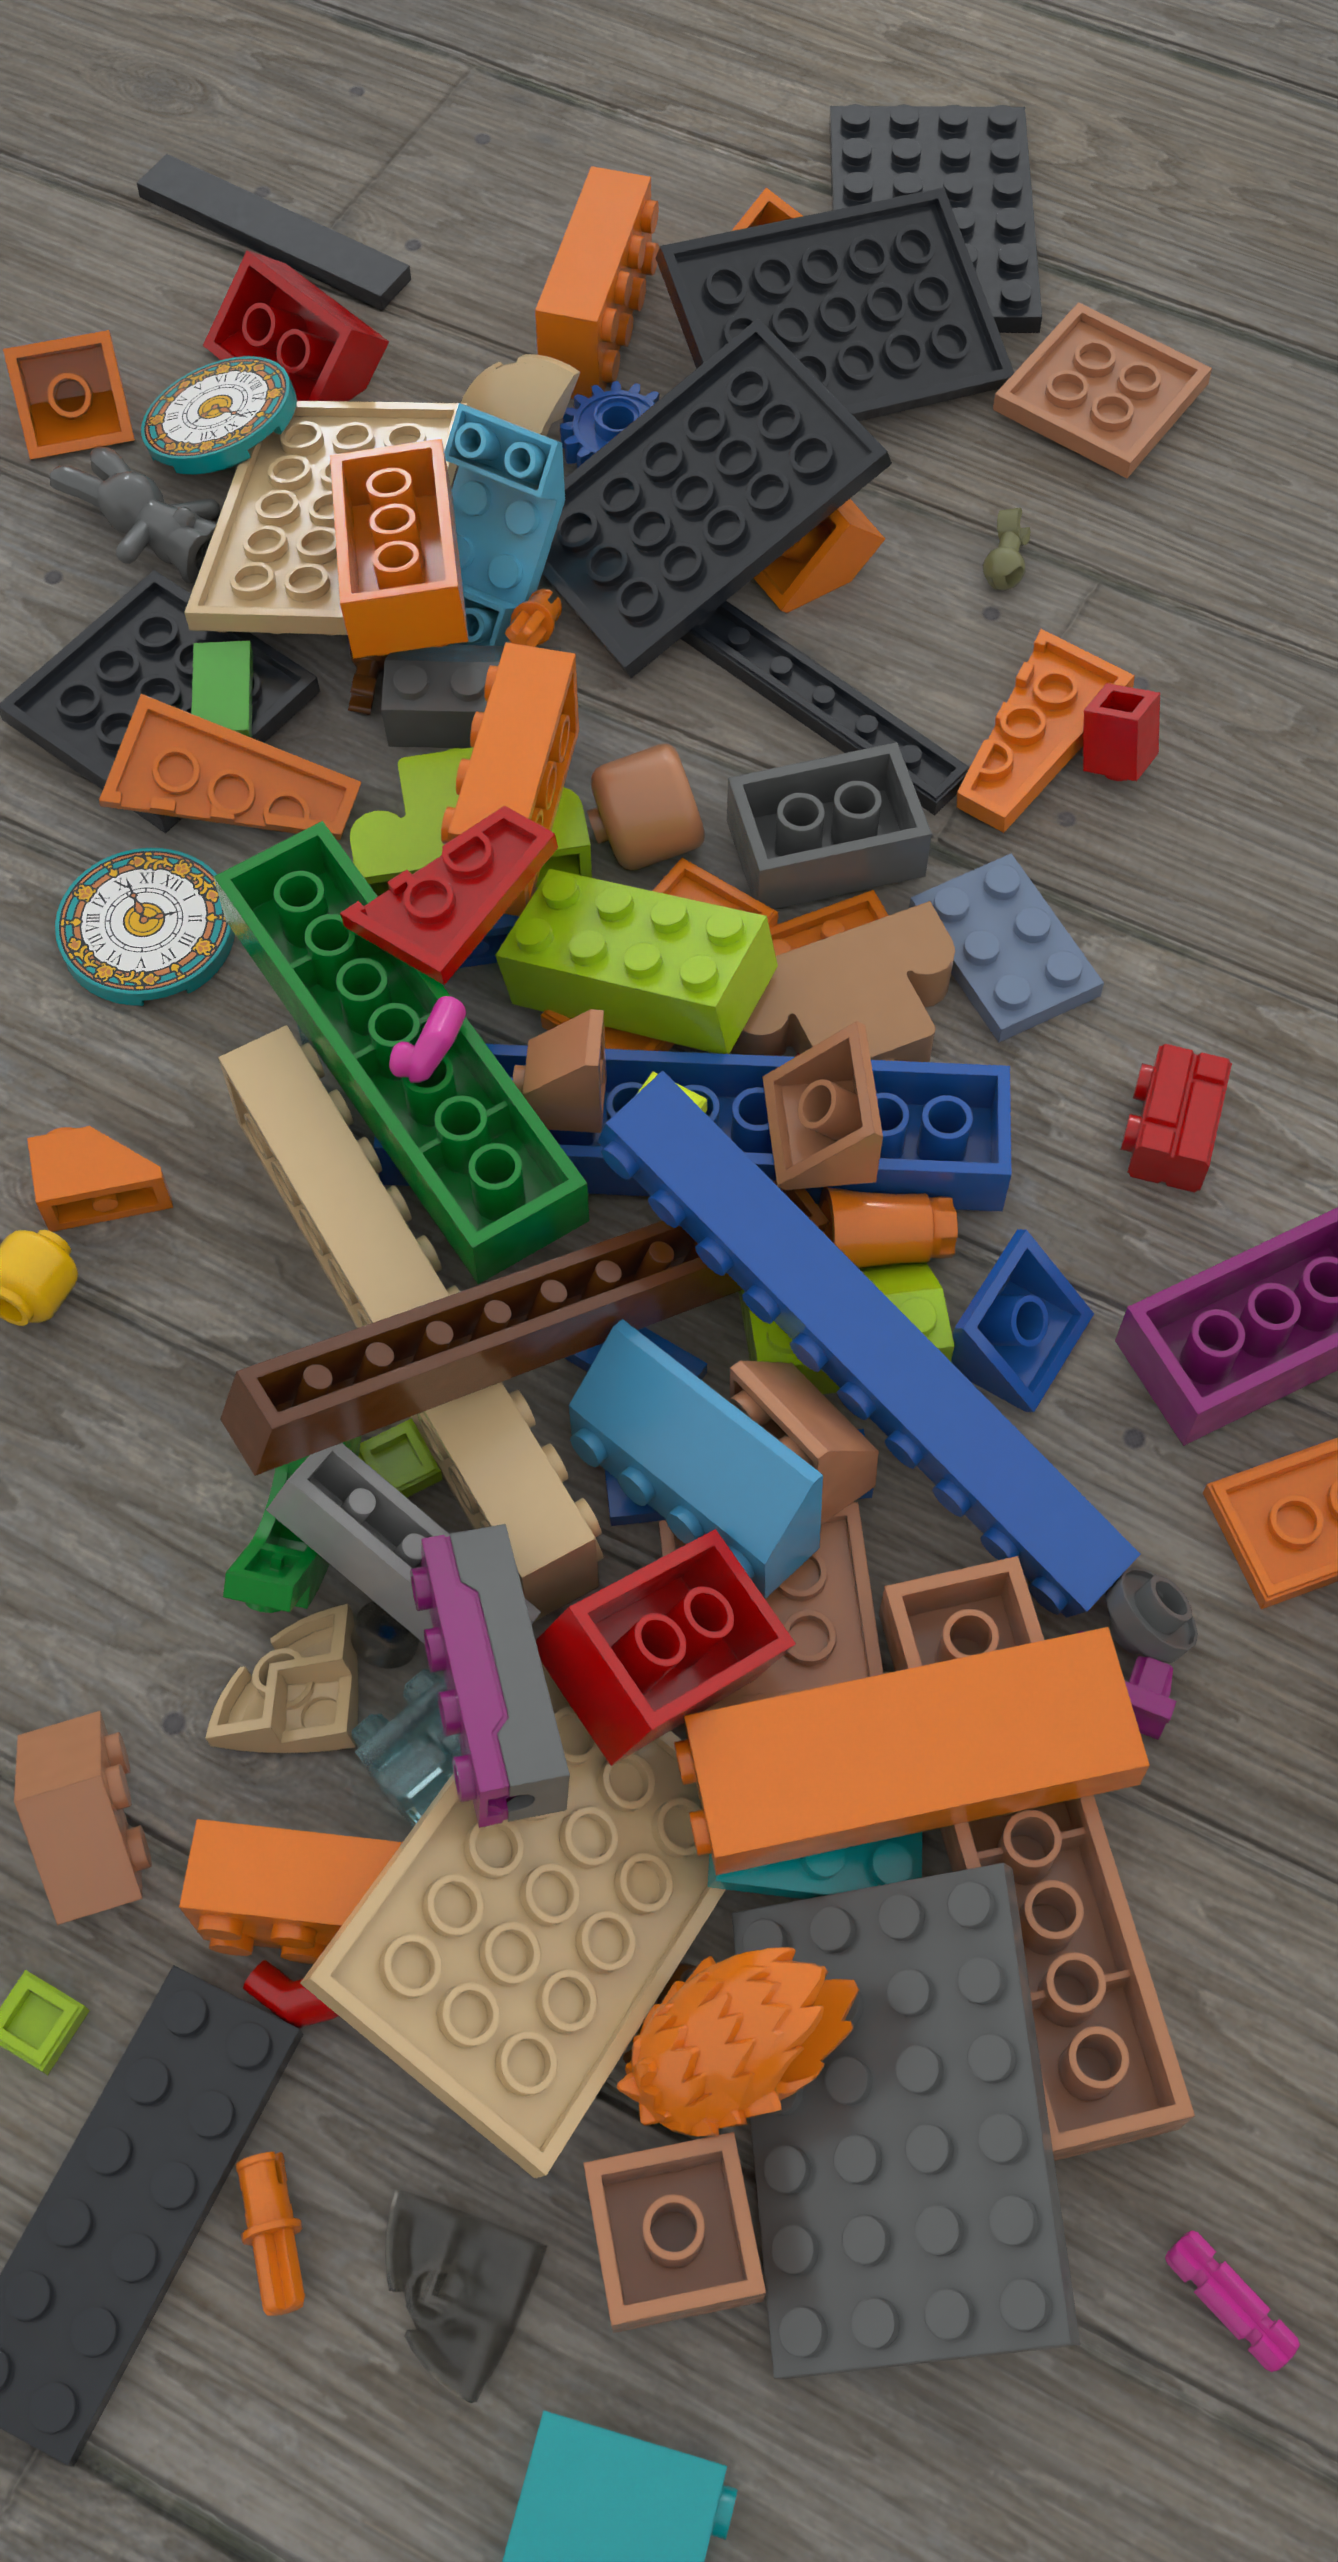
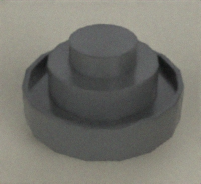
[1105,1567,1198,1663]

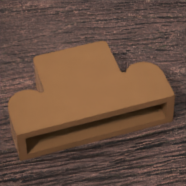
[730,901,955,1062]

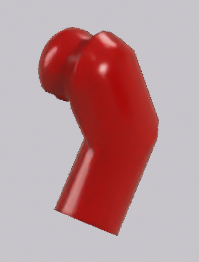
[243,1960,339,2028]

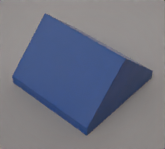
[951,1229,1094,1412]

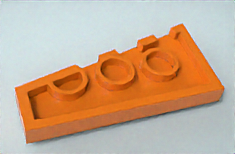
[957,629,1135,833]
[99,694,362,840]

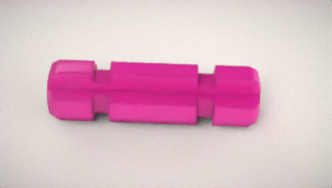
[1165,2230,1300,2372]

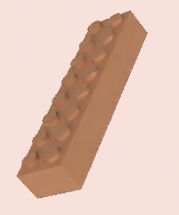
[879,1556,1195,2161]

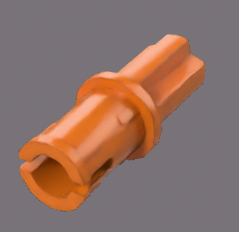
[504,589,562,647]
[236,2152,305,2316]

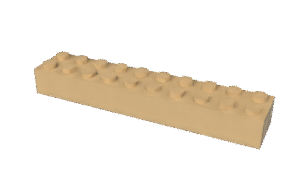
[218,1025,603,1622]

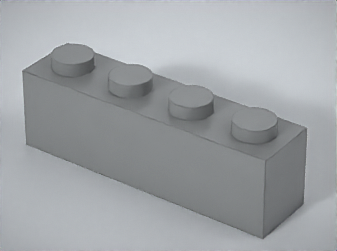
[266,1443,541,1644]

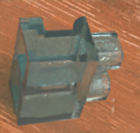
[351,1669,462,1828]

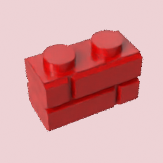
[1120,1044,1232,1193]

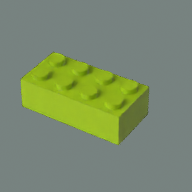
[495,869,778,1054]

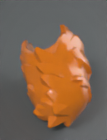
[617,1947,859,2137]

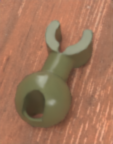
[982,508,1031,591]

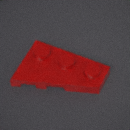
[340,805,558,985]

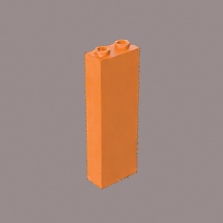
[674,1627,1150,1876]

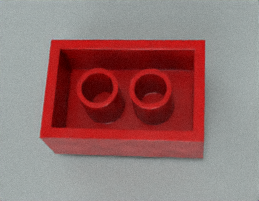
[536,1529,796,1766]

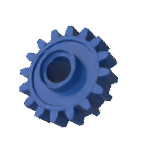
[560,381,659,468]

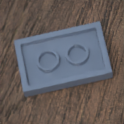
[909,853,1104,1043]

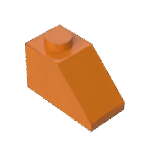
[27,1126,173,1232]

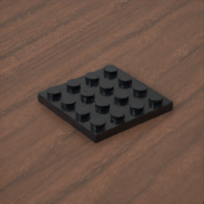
[0,570,320,834]

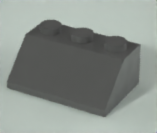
[381,645,561,748]

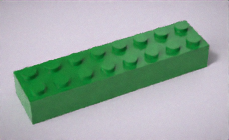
[213,821,590,1285]

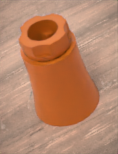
[819,1187,958,1268]

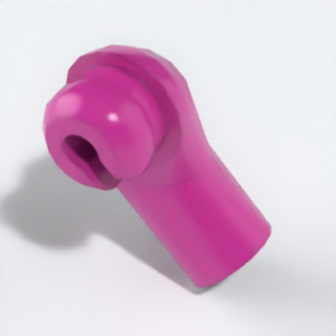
[389,996,466,1083]

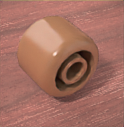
[587,744,705,870]

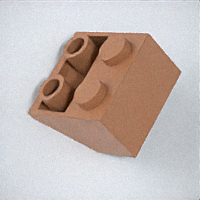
[728,1360,879,1525]

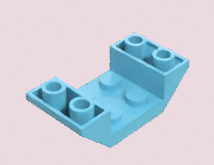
[444,403,565,646]

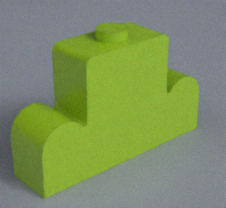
[350,747,592,896]

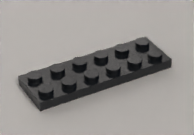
[0,1965,303,2467]

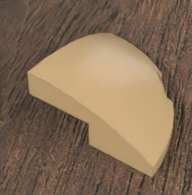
[461,354,580,436]
[206,1604,359,1753]

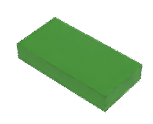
[191,641,253,738]

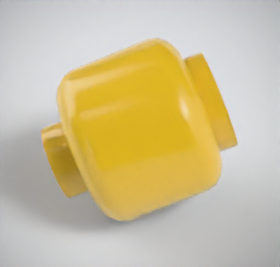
[0,1230,78,1326]

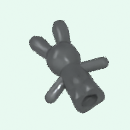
[50,447,220,583]

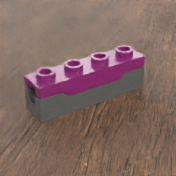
[410,1524,570,1828]

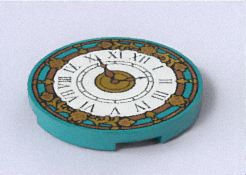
[141,356,297,475]
[55,848,235,1006]

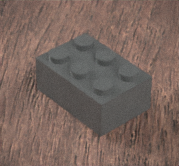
[727,742,932,909]

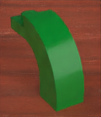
[223,1435,362,1613]

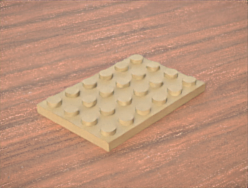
[184,401,467,635]
[300,1663,726,2178]

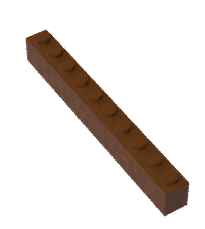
[220,1180,830,1476]

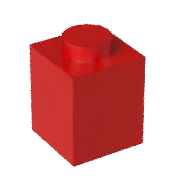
[1083,683,1160,782]

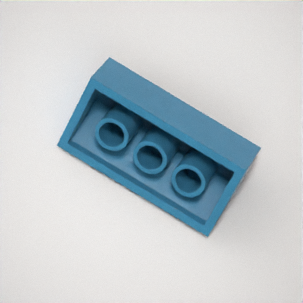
[569,1319,823,1599]

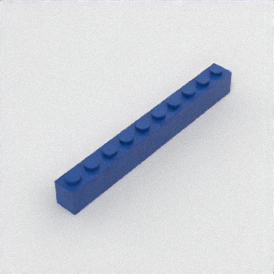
[597,1071,1141,1618]

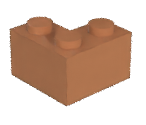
[14,1711,152,1925]

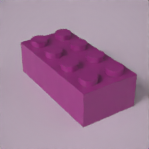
[1115,1207,1338,1446]

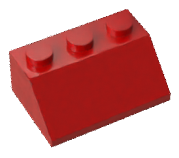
[203,250,389,402]

